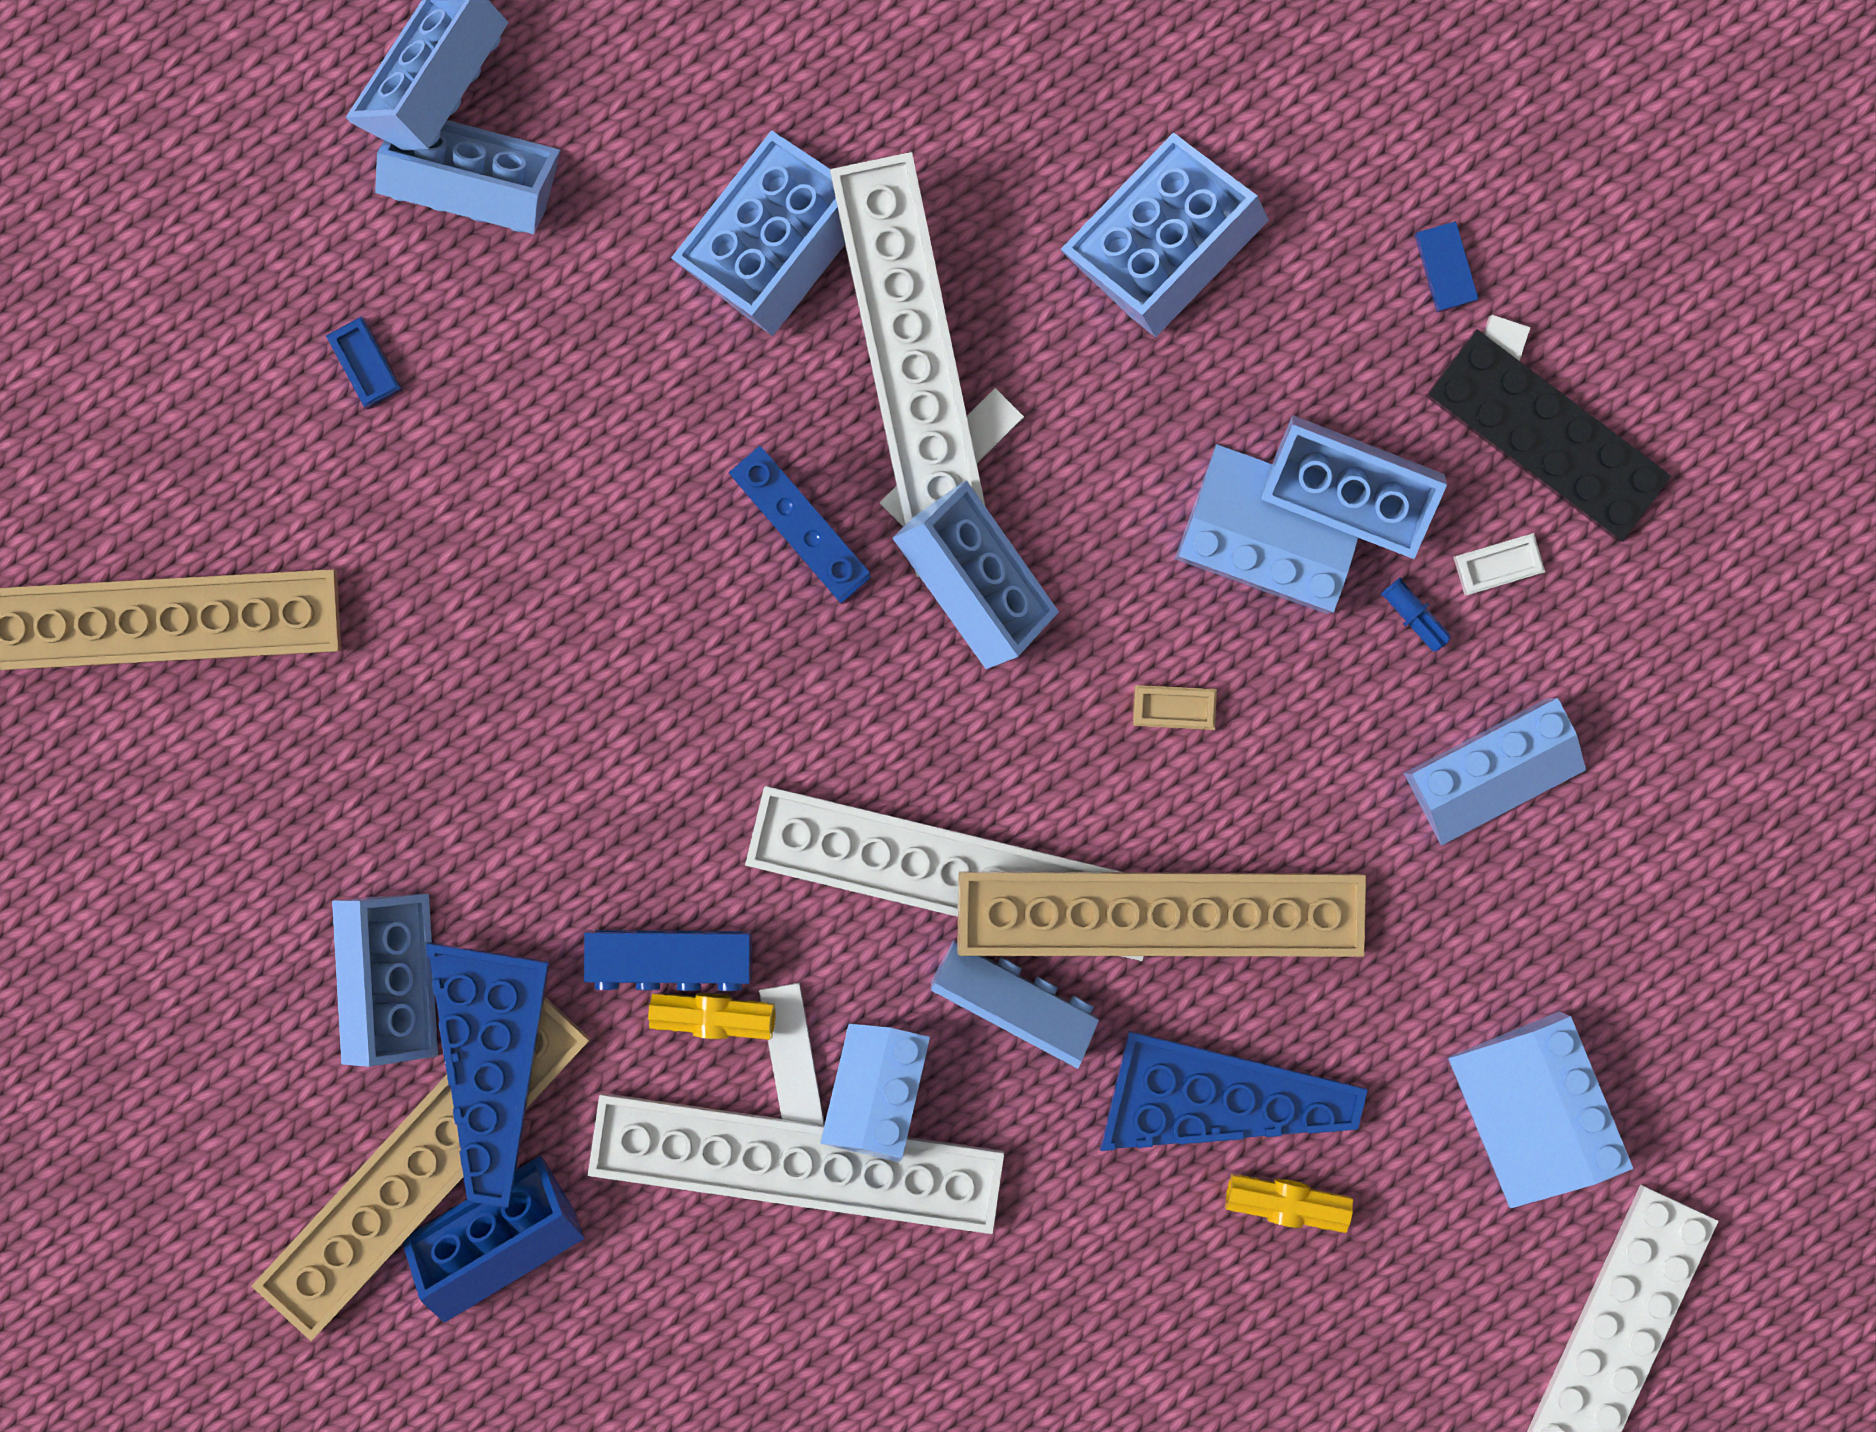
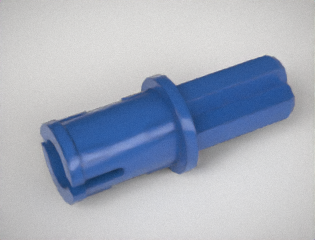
[1380,577,1451,652]

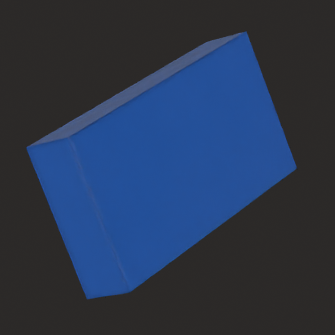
[1415,221,1478,312]
[326,316,403,409]

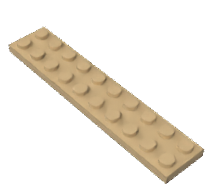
[0,569,342,671]
[957,871,1366,957]
[251,996,591,1341]

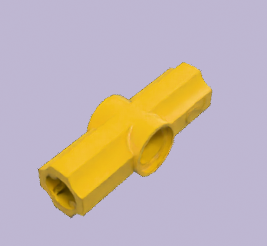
[648,992,776,1040]
[1225,1173,1353,1233]

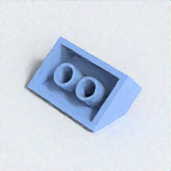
[820,1024,930,1163]

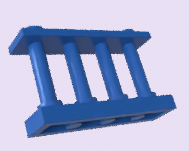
[728,446,872,604]

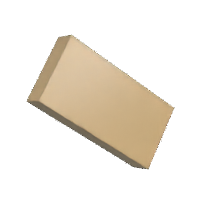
[1132,685,1217,730]

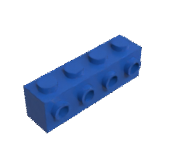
[584,930,752,991]

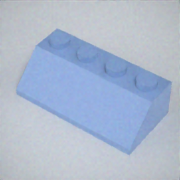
[345,0,509,150]
[375,120,560,234]
[1261,415,1447,559]
[892,481,1059,669]
[1403,698,1586,845]
[332,894,438,1067]
[931,939,1099,1069]

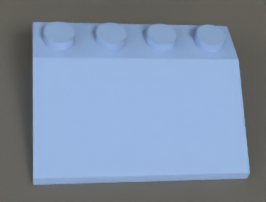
[671,130,845,336]
[1061,132,1269,337]
[1175,444,1358,614]
[1447,1011,1634,1208]

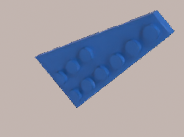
[426,942,550,1208]
[1100,1030,1368,1151]

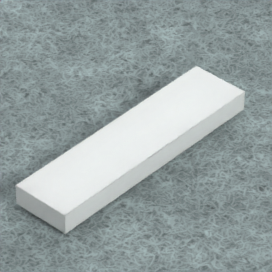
[880,388,1024,527]
[759,982,825,1125]

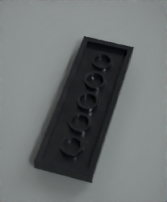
[1426,329,1671,542]

